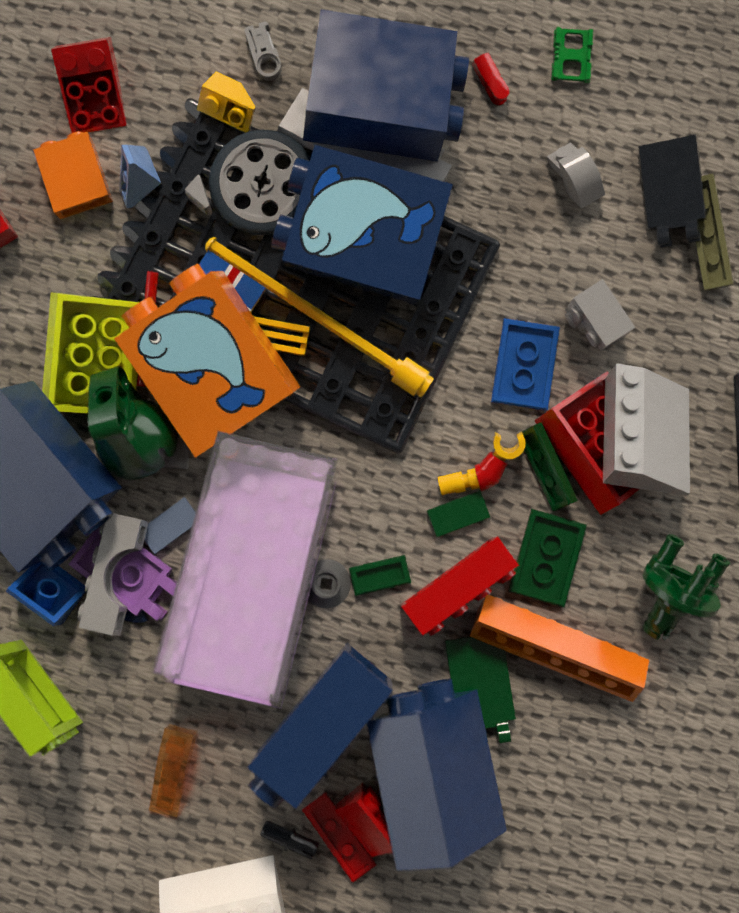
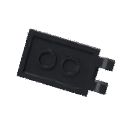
[639,134,707,248]

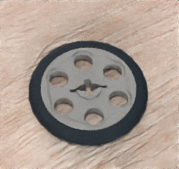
[209,130,311,236]

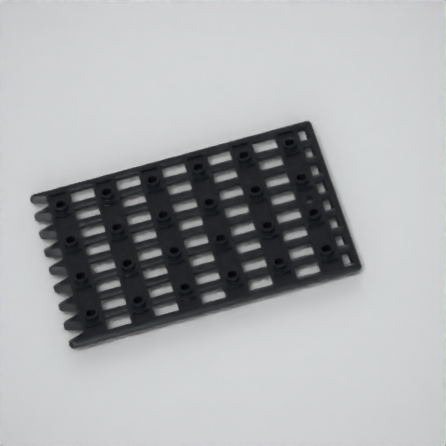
[90,98,500,454]

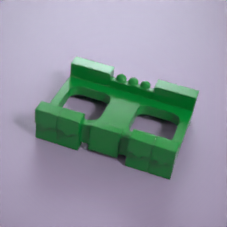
[551,27,593,83]

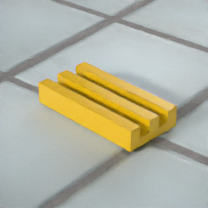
[254,316,310,356]

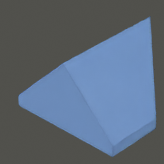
[119,145,161,208]

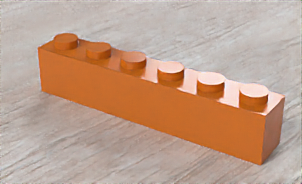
[470,595,649,702]

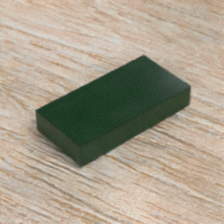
[427,490,490,537]
[349,555,411,596]

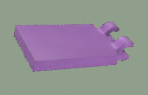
[69,528,185,621]

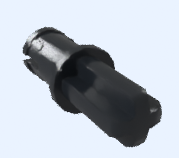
[260,821,319,860]

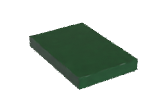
[508,509,587,608]

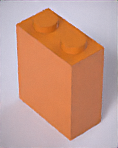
[33,132,113,219]

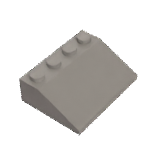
[603,363,690,496]

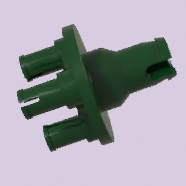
[642,534,730,641]

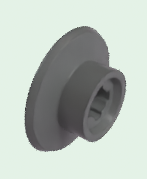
[308,559,351,608]

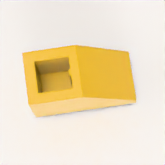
[197,72,256,132]

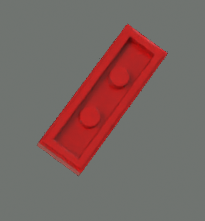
[302,792,377,883]

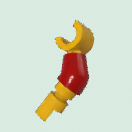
[438,431,525,495]

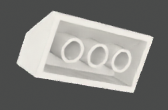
[159,855,285,913]

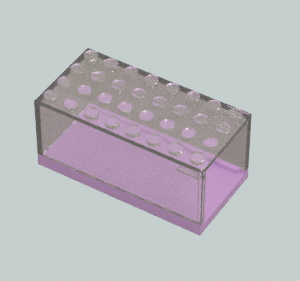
[153,431,337,709]

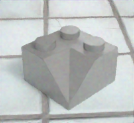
[565,279,635,351]

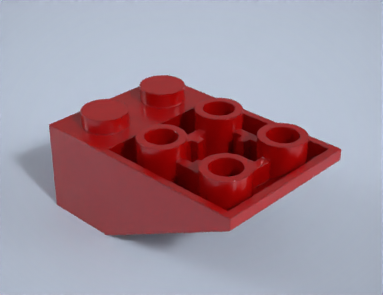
[51,37,127,133]
[334,782,393,857]

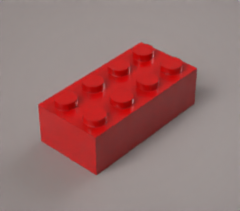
[401,536,519,636]

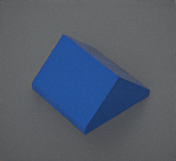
[6,562,86,626]

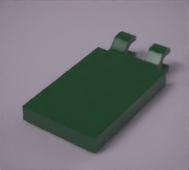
[445,637,516,743]

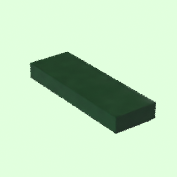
[522,422,578,511]

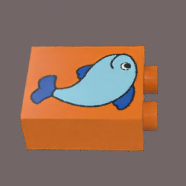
[114,264,301,458]

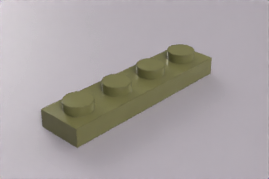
[696,173,734,291]

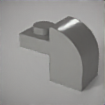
[547,143,605,209]

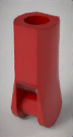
[472,53,510,106]

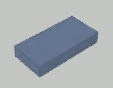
[144,497,202,554]

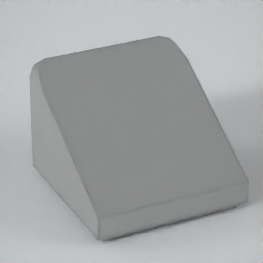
[185,175,213,216]

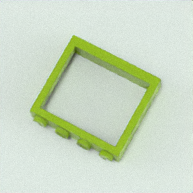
[0,639,83,757]

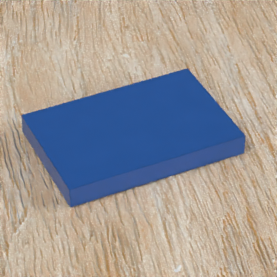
[491,318,560,411]

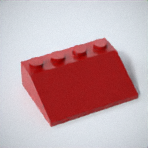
[535,371,640,515]

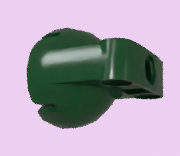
[88,366,179,481]

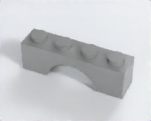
[78,513,149,636]

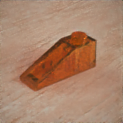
[149,724,198,817]

